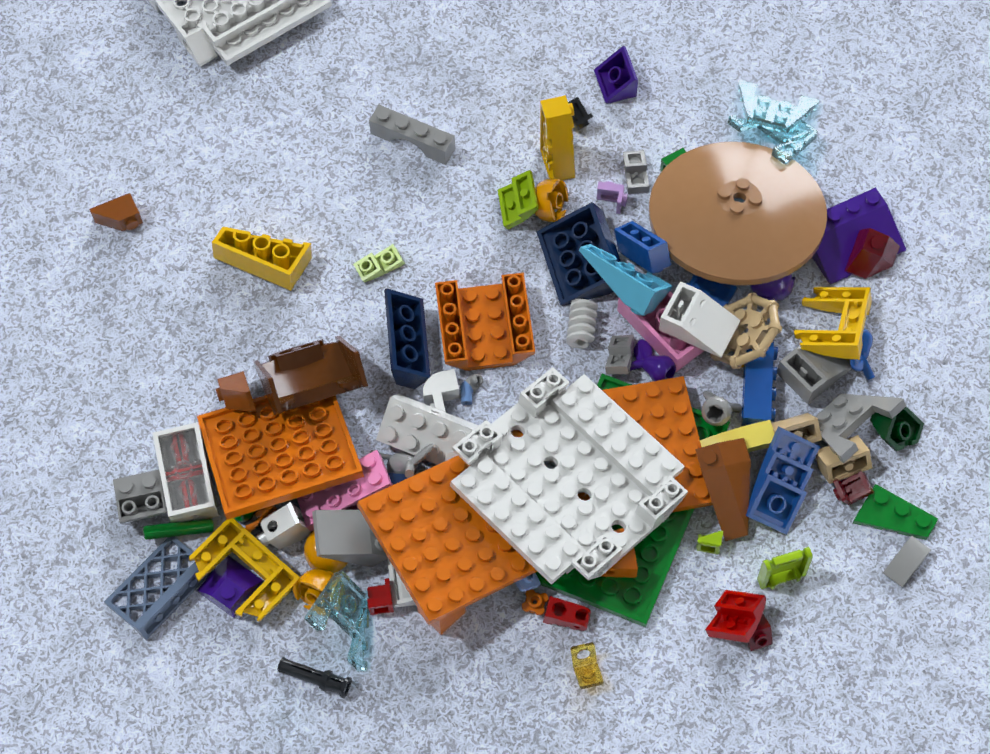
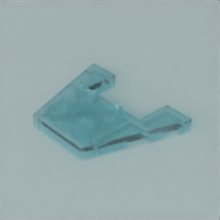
[737,80,819,133]
[727,111,818,164]
[304,571,369,672]

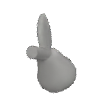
[701,391,742,426]
[387,444,434,478]

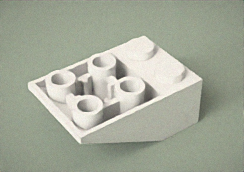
[659,281,740,358]

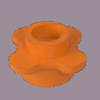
[522,589,548,615]

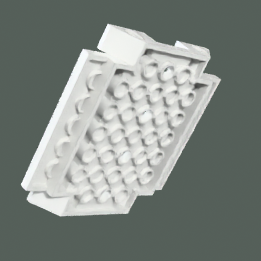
[148,0,332,67]
[450,367,688,584]

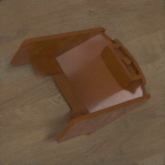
[254,336,368,415]

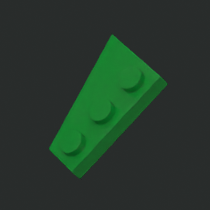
[852,484,938,540]

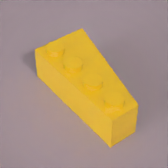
[540,95,575,181]
[212,227,312,291]

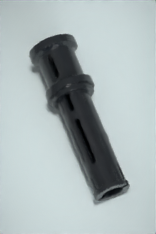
[277,657,352,699]

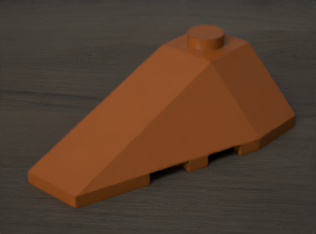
[695,438,751,542]

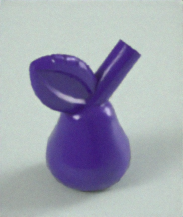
[630,339,676,381]

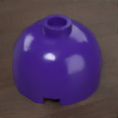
[750,274,796,301]

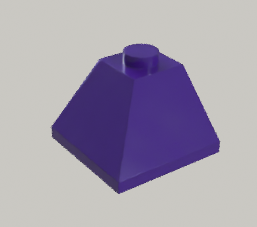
[197,555,264,618]

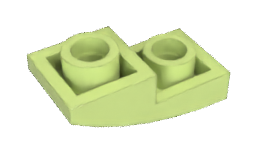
[353,244,405,283]

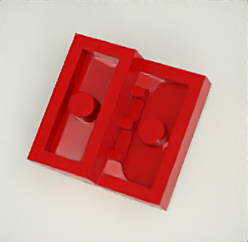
[705,590,766,643]

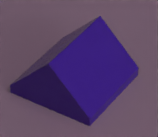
[594,46,638,104]

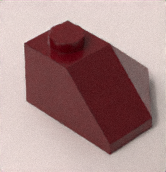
[845,228,900,279]

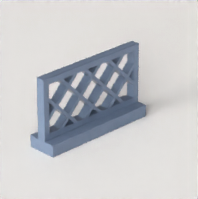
[104,537,213,640]

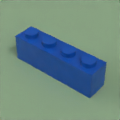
[741,340,778,427]

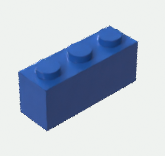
[614,221,671,274]

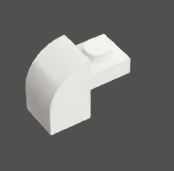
[423,369,460,412]

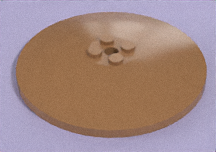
[649,142,827,285]

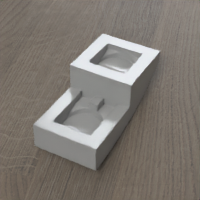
[623,150,650,194]
[605,335,635,375]
[883,536,931,587]

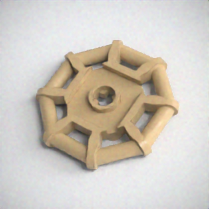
[710,293,782,369]

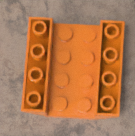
[435,272,535,371]

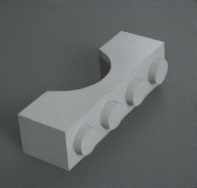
[369,105,456,165]

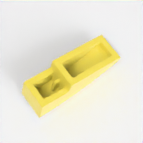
[700,420,774,453]

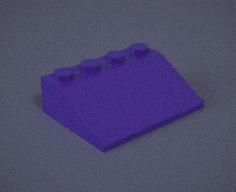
[812,187,906,285]

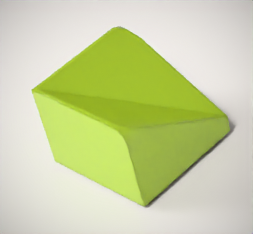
[696,530,723,555]

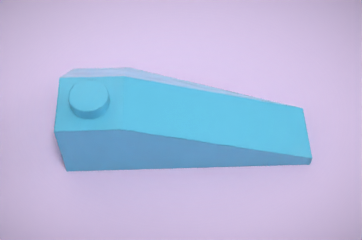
[579,244,673,316]

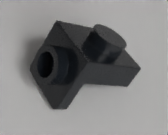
[568,97,593,130]

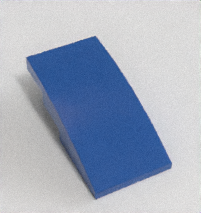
[746,426,821,535]

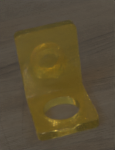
[570,642,604,689]

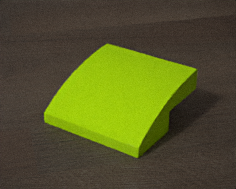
[497,170,539,230]

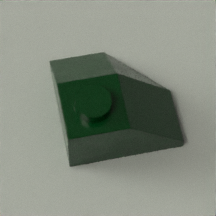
[870,406,924,451]

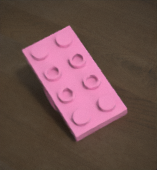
[297,450,392,532]

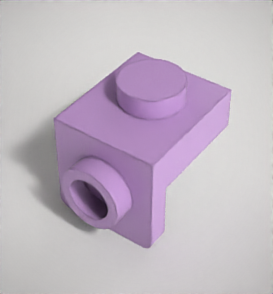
[597,181,628,214]

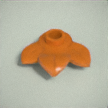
[245,505,277,532]

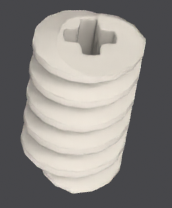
[566,299,598,349]

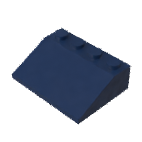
[536,202,621,306]

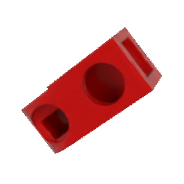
[543,596,591,631]

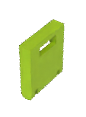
[757,547,813,590]

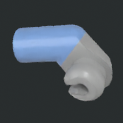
[460,374,483,405]

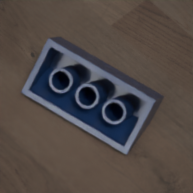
[384,288,430,389]

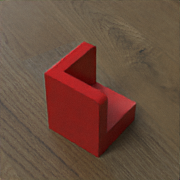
[367,578,394,615]

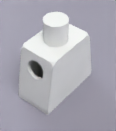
[254,502,312,549]

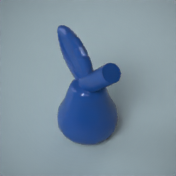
[850,329,875,380]

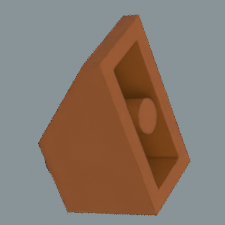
[89,193,143,231]
[216,371,256,412]

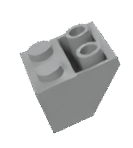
[113,469,167,524]

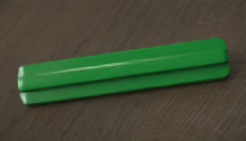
[143,518,214,540]

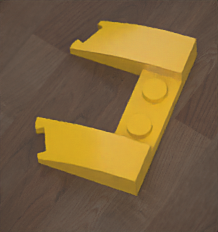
[794,287,872,360]
[189,518,300,622]

